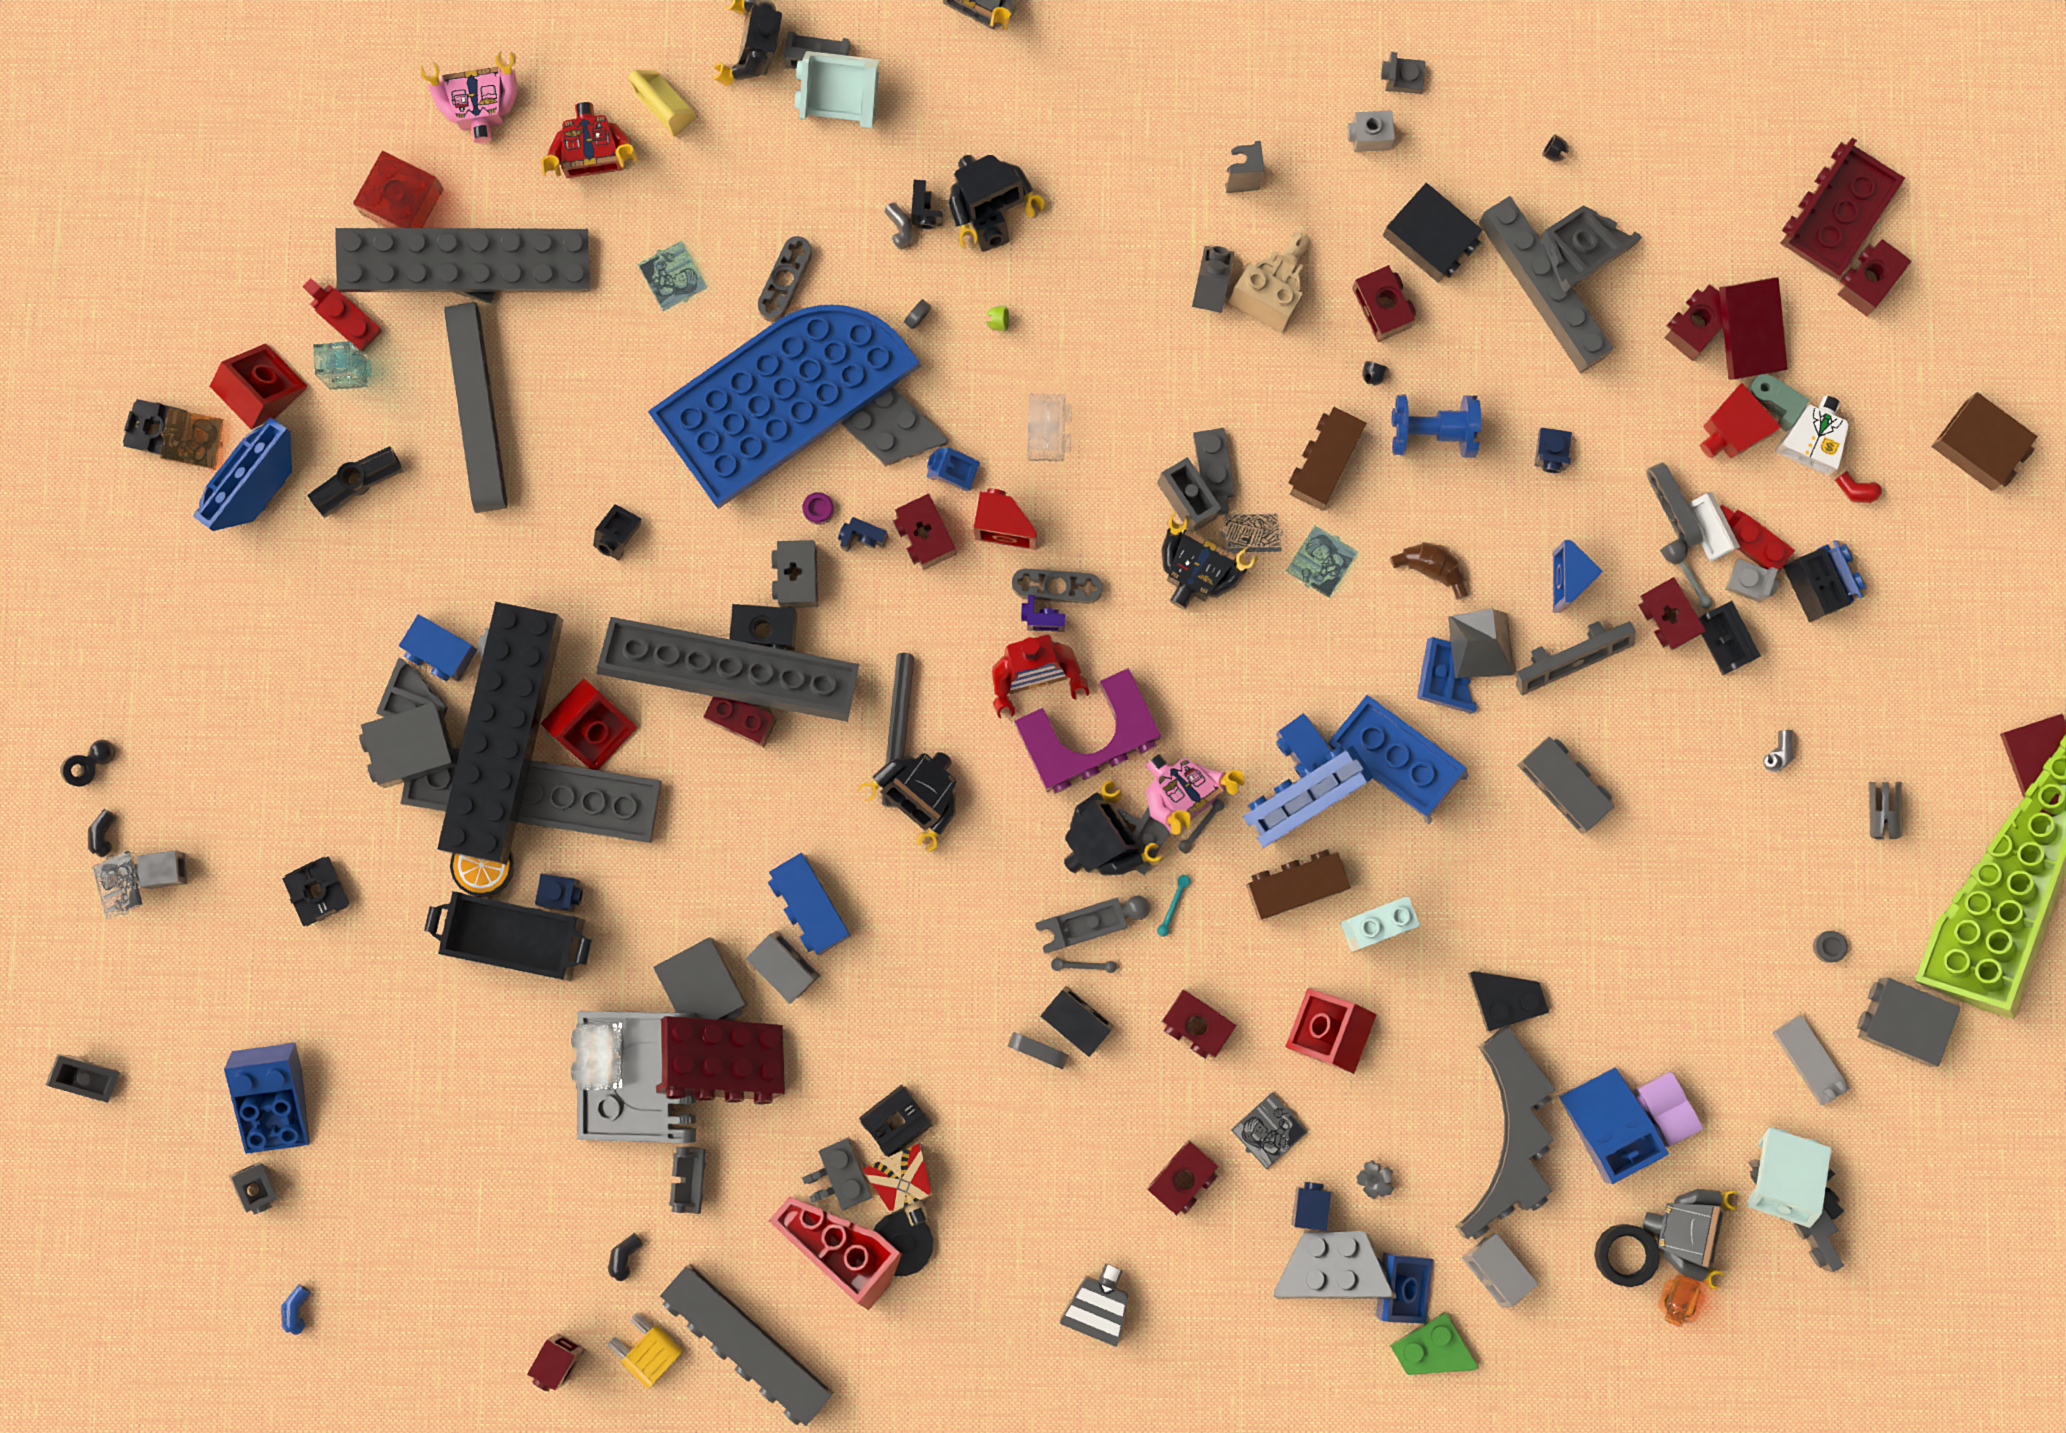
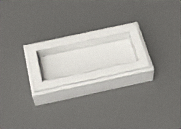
[1687,492,1740,562]

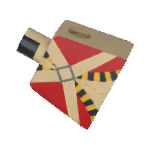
[863,1143,934,1226]

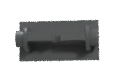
[669,1147,706,1214]

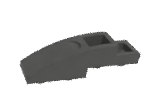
[1748,1159,1844,1272]

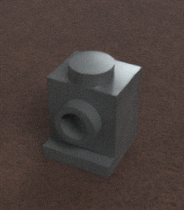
[228,1162,277,1215]

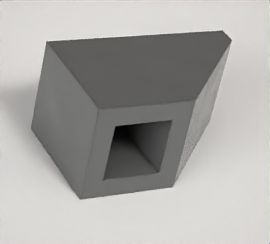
[1192,246,1234,313]

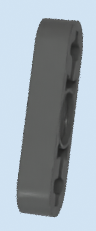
[758,236,812,322]
[1646,462,1703,549]
[1012,568,1102,604]

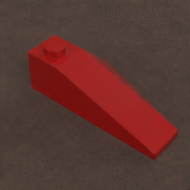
[769,1197,902,1310]

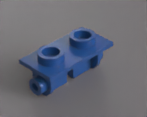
[1816,540,1867,602]

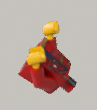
[540,102,638,179]

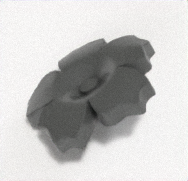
[1356,1160,1394,1199]

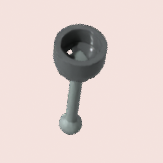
[1660,537,1712,609]

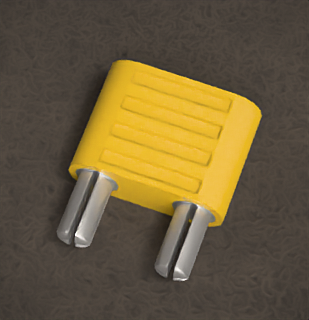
[608,1313,684,1389]

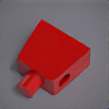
[1700,383,1781,458]

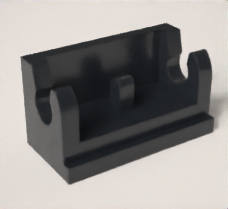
[1783,547,1851,623]
[1699,601,1761,676]
[1040,986,1114,1057]

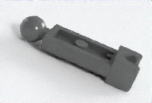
[1035,895,1150,954]

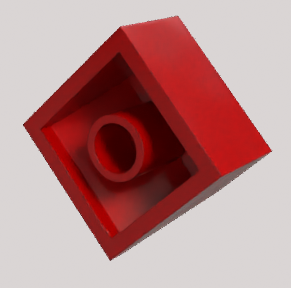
[209,343,307,430]
[974,488,1037,550]
[540,678,638,770]
[1285,988,1377,1074]

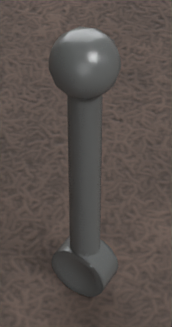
[1179,799,1225,854]
[1051,958,1117,973]

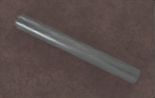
[882,653,914,808]

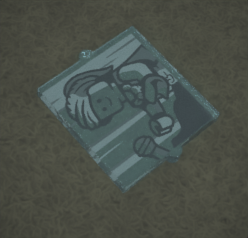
[637,241,708,311]
[1286,525,1358,598]

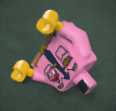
[420,51,518,143]
[1146,754,1245,834]

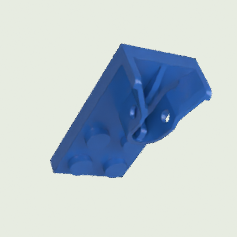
[1328,695,1469,824]

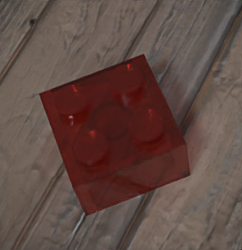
[353,150,444,228]

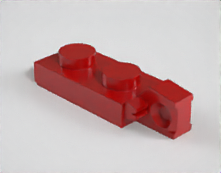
[302,278,382,353]
[1720,504,1795,574]

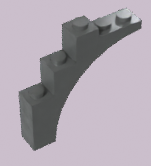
[1455,1027,1555,1240]

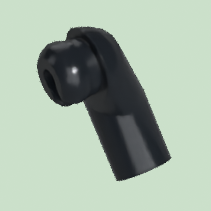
[87,808,117,857]
[608,1233,644,1282]

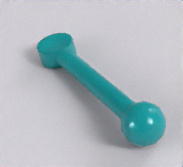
[1157,875,1190,937]

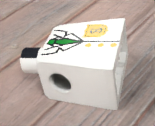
[1775,396,1849,476]

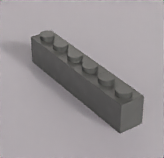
[1479,196,1613,374]
[660,1264,834,1426]

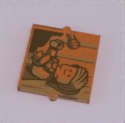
[160,408,224,470]

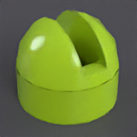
[986,306,1009,331]

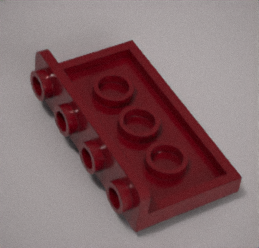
[1780,137,1905,280]
[656,1016,785,1105]

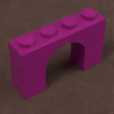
[1014,668,1161,794]

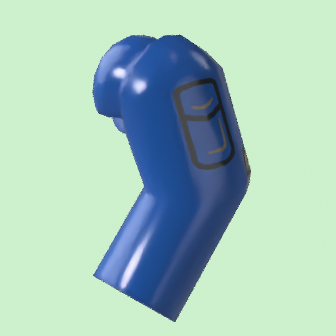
[281,1284,311,1335]

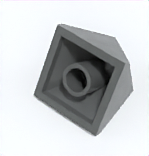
[1448,609,1514,679]

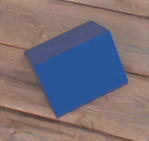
[1553,540,1603,613]
[1376,1252,1433,1324]

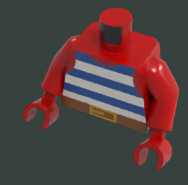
[992,635,1089,719]

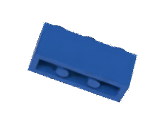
[768,852,851,955]

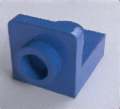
[926,447,980,491]

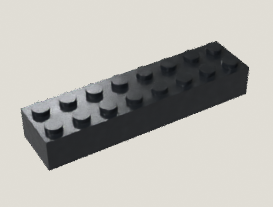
[437,601,564,865]

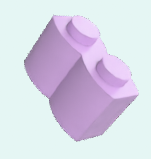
[1634,1072,1703,1147]

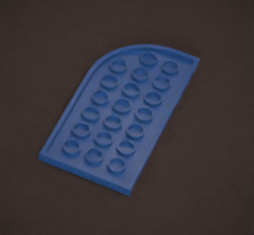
[648,305,921,509]

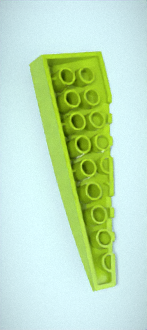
[1915,735,2066,1019]

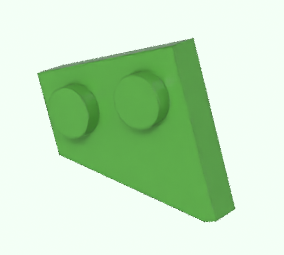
[1389,1312,1478,1375]

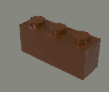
[1288,406,1367,511]
[1246,849,1351,921]

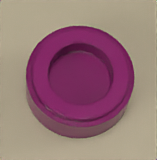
[802,492,834,525]

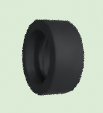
[1594,1224,1660,1287]

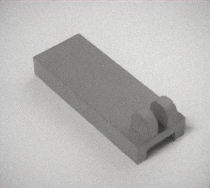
[1772,1015,1850,1105]

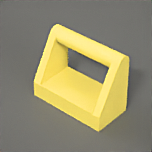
[628,70,697,137]

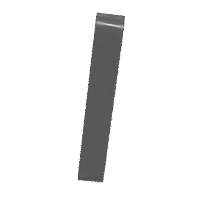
[444,302,508,513]

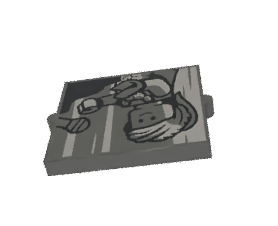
[1231,1093,1307,1170]

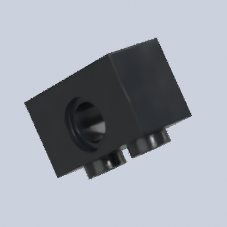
[729,604,798,650]

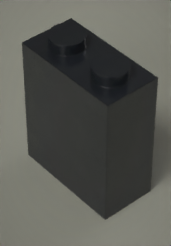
[1383,182,1483,283]

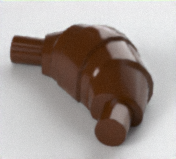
[1390,542,1468,600]

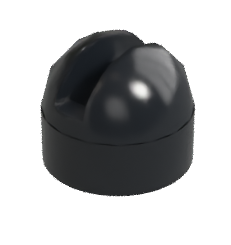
[1542,134,1569,162]
[1362,361,1389,386]

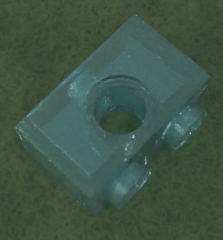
[313,341,372,390]

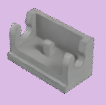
[1461,1233,1538,1308]

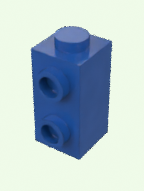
[1276,713,1331,778]

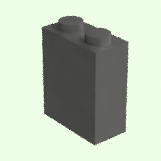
[359,702,457,788]
[653,937,748,1021]
[1857,978,1961,1067]

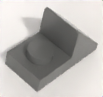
[45,1054,120,1103]

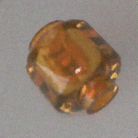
[1657,1275,1706,1327]

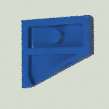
[1417,637,1477,714]

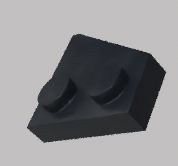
[1468,971,1549,1031]

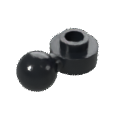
[60,739,115,787]

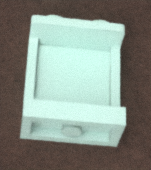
[795,51,880,128]
[1340,897,1420,952]
[1748,1127,1831,1228]

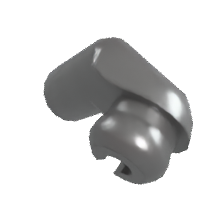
[884,202,914,249]
[1763,730,1794,772]

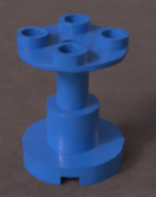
[1391,394,1481,458]

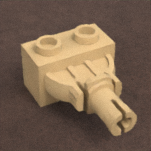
[1229,232,1311,333]

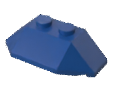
[193,417,292,531]

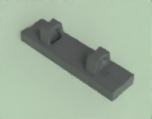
[1516,621,1636,695]

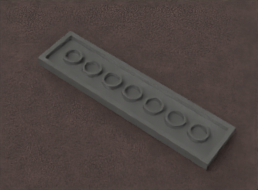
[335,228,590,292]
[597,617,859,722]
[400,748,662,843]

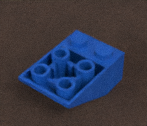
[224,1043,310,1154]
[1559,1067,1669,1184]

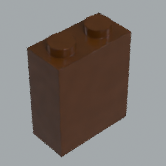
[1931,392,2038,491]

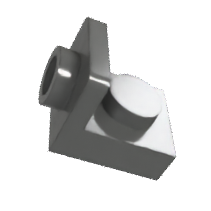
[1381,52,1425,94]

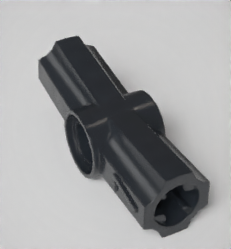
[307,446,403,518]

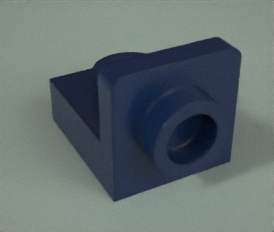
[1534,428,1572,473]
[838,517,889,552]
[535,874,583,912]

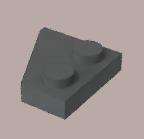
[376,657,448,717]

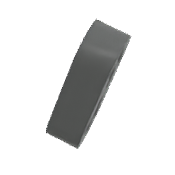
[1007,1032,1069,1070]

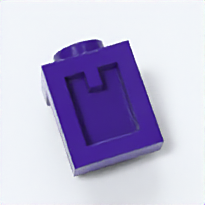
[1021,595,1065,632]

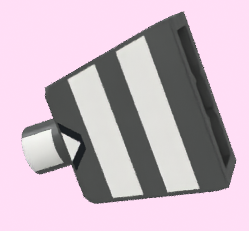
[1059,1263,1128,1347]

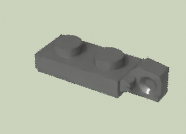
[1193,428,1234,516]

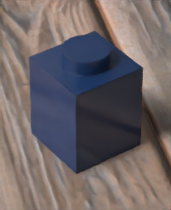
[1291,1182,1331,1231]

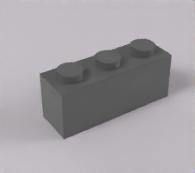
[1517,736,1615,834]

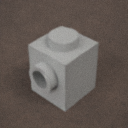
[1348,111,1394,152]

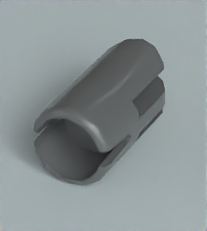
[1869,782,1903,839]

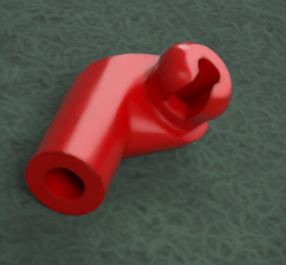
[1834,471,1882,503]

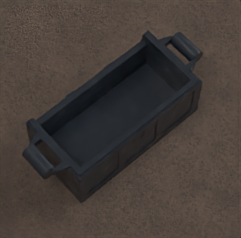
[424,891,592,981]

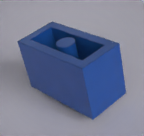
[399,614,478,682]

